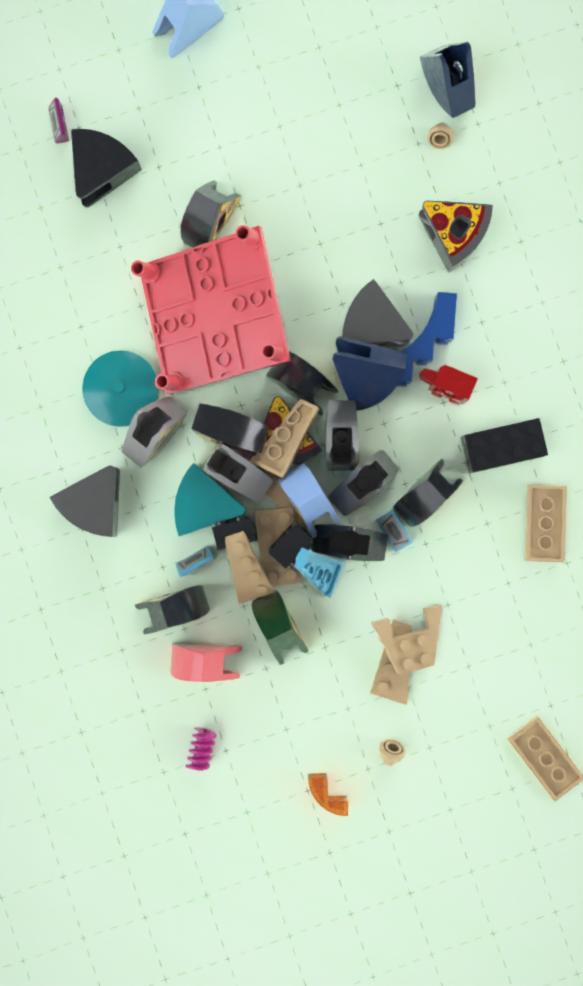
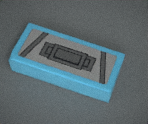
[376,510,413,552]
[176,546,215,577]

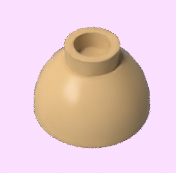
[427,123,454,149]
[379,739,406,766]

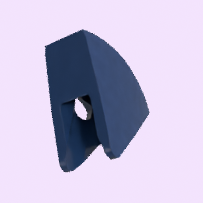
[419,42,476,118]
[332,336,407,411]

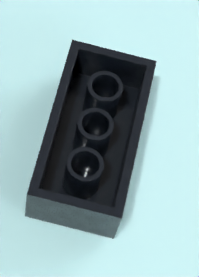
[460,418,548,474]

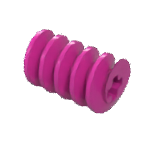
[185,727,217,771]

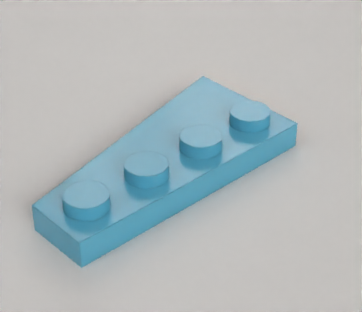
[294,547,344,598]

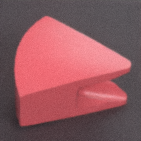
[170,644,242,682]

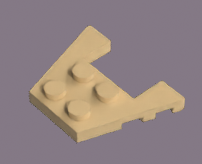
[371,604,442,675]

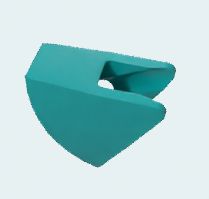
[174,463,246,536]

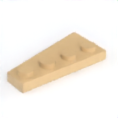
[249,399,319,479]
[370,619,412,705]

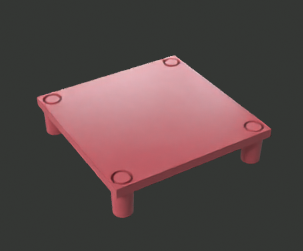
[131,225,291,395]

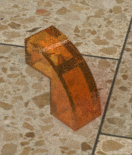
[308,773,348,816]

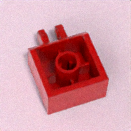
[419,365,478,406]

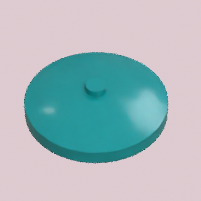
[82,350,159,427]

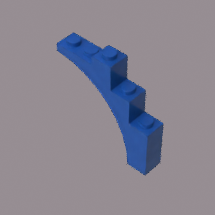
[397,292,457,387]

